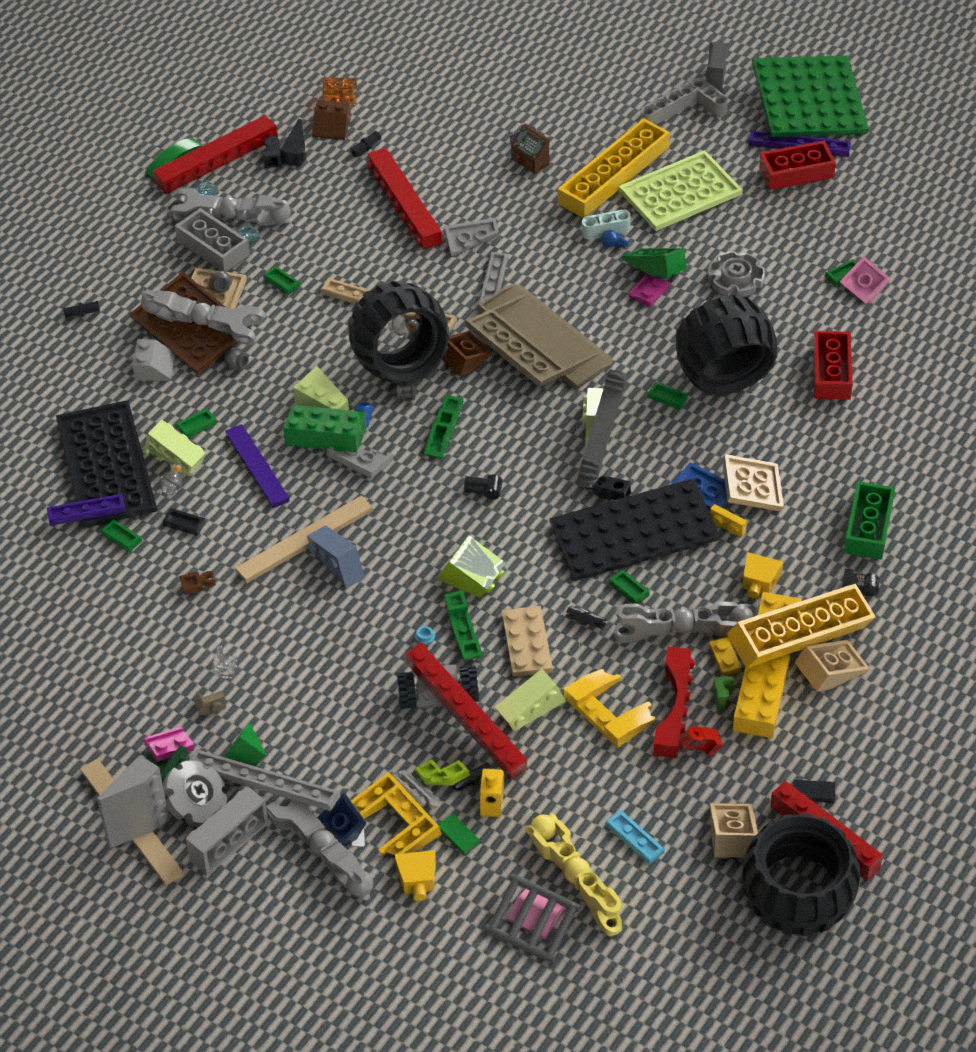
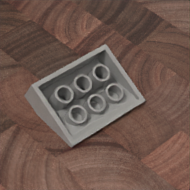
[97,755,169,848]

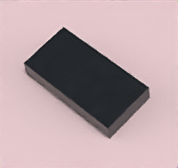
[162,508,206,536]
[793,780,836,803]

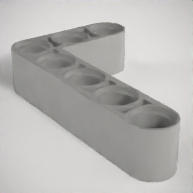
[640,78,728,125]

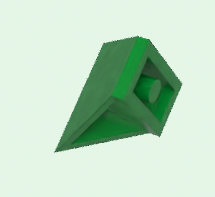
[224,724,266,767]

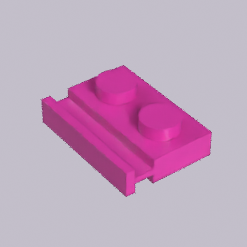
[629,273,670,308]
[144,727,194,762]

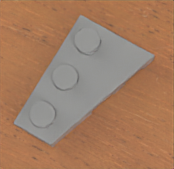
[444,218,499,257]
[326,447,394,478]

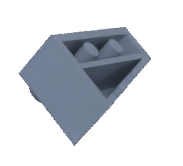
[307,525,365,589]

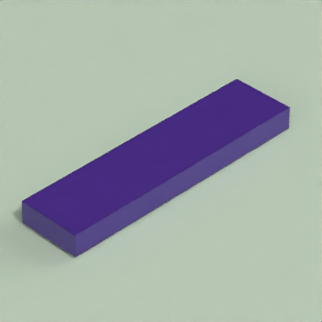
[47,494,126,526]

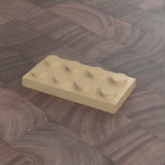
[502,606,553,677]

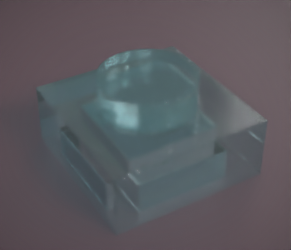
[195,180,219,196]
[236,223,260,243]

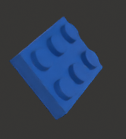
[670,462,728,511]

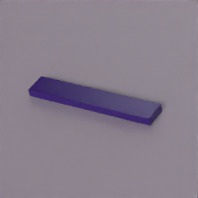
[749,130,851,157]
[225,424,290,508]

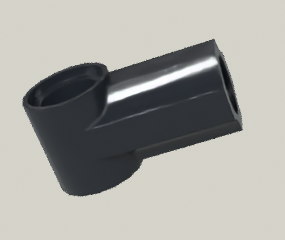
[464,474,503,500]

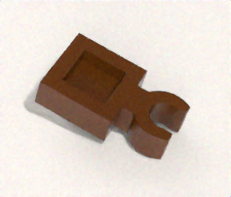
[179,571,216,595]

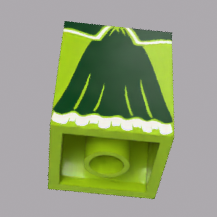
[437,535,506,598]

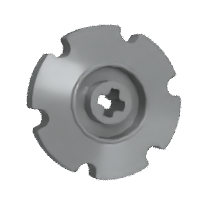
[708,252,765,297]
[163,760,227,827]

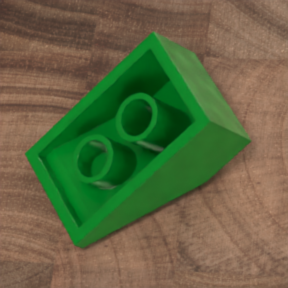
[621,248,687,279]

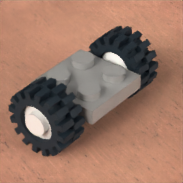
[397,664,479,709]

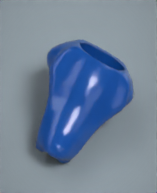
[602,230,629,248]
[354,402,375,428]

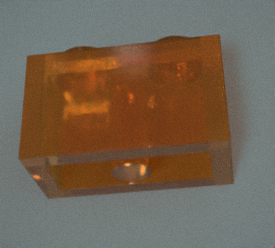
[322,77,358,104]

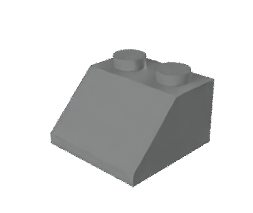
[132,339,175,381]

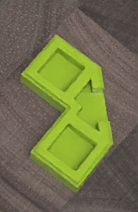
[414,760,470,785]

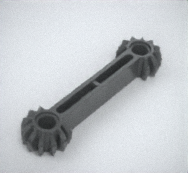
[577,369,627,488]

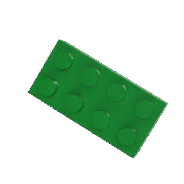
[283,405,366,452]
[844,481,895,560]

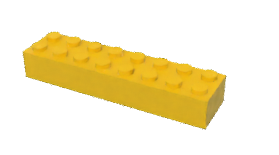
[558,118,670,218]
[727,584,875,668]
[733,592,802,738]

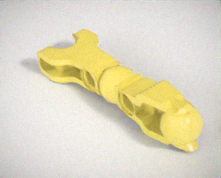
[525,813,622,936]

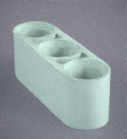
[582,210,631,240]

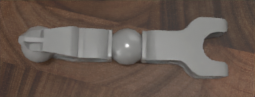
[169,188,291,226]
[141,290,266,345]
[614,601,754,643]
[266,800,373,901]

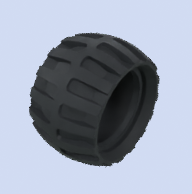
[348,281,450,383]
[675,295,778,396]
[742,813,860,936]

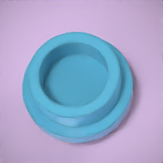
[415,626,435,645]

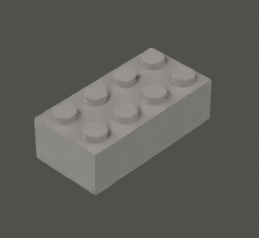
[175,208,250,272]
[186,786,268,876]

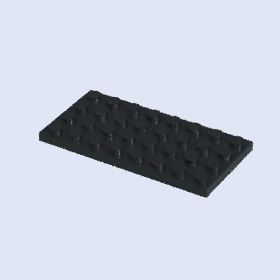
[56,400,158,528]
[549,478,720,581]

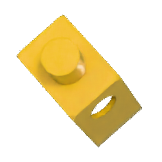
[743,552,783,599]
[480,769,504,817]
[395,850,436,901]

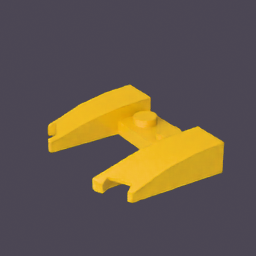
[564,669,656,748]
[351,772,442,855]

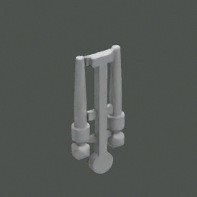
[392,770,439,809]

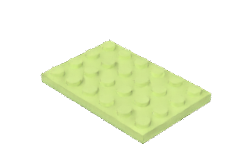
[619,150,743,231]

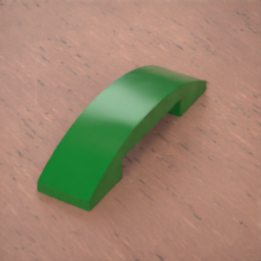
[145,138,204,181]
[444,590,483,661]

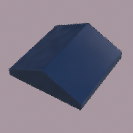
[317,792,367,847]

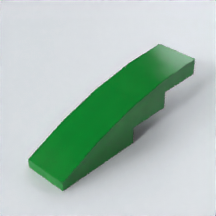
[424,395,464,459]

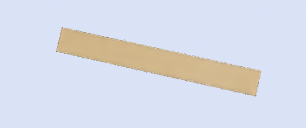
[321,278,457,332]
[235,495,373,584]
[80,759,183,886]

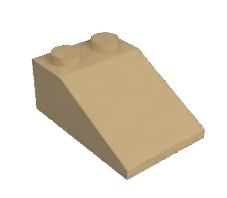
[795,640,870,692]
[710,803,758,859]

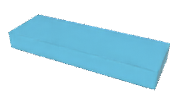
[605,810,665,865]

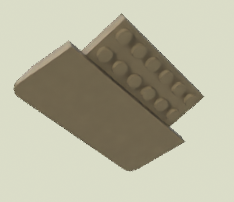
[465,284,613,390]

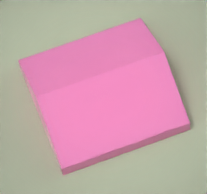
[840,256,890,305]
[507,889,565,939]

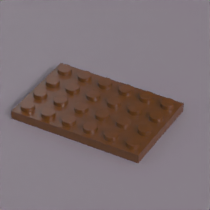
[129,272,251,375]

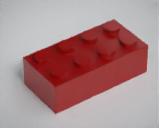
[759,141,836,190]
[813,330,853,400]

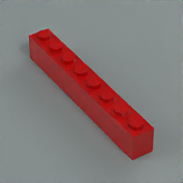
[153,115,278,194]
[366,148,442,250]
[405,642,527,780]

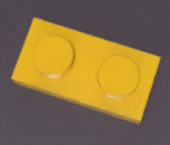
[710,504,747,538]
[709,637,742,676]

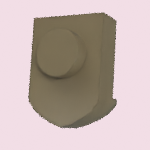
[195,691,226,716]

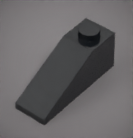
[280,119,307,167]

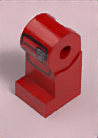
[680,726,723,757]

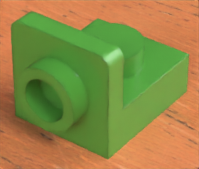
[713,676,735,710]

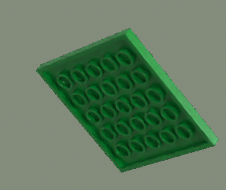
[751,55,869,137]

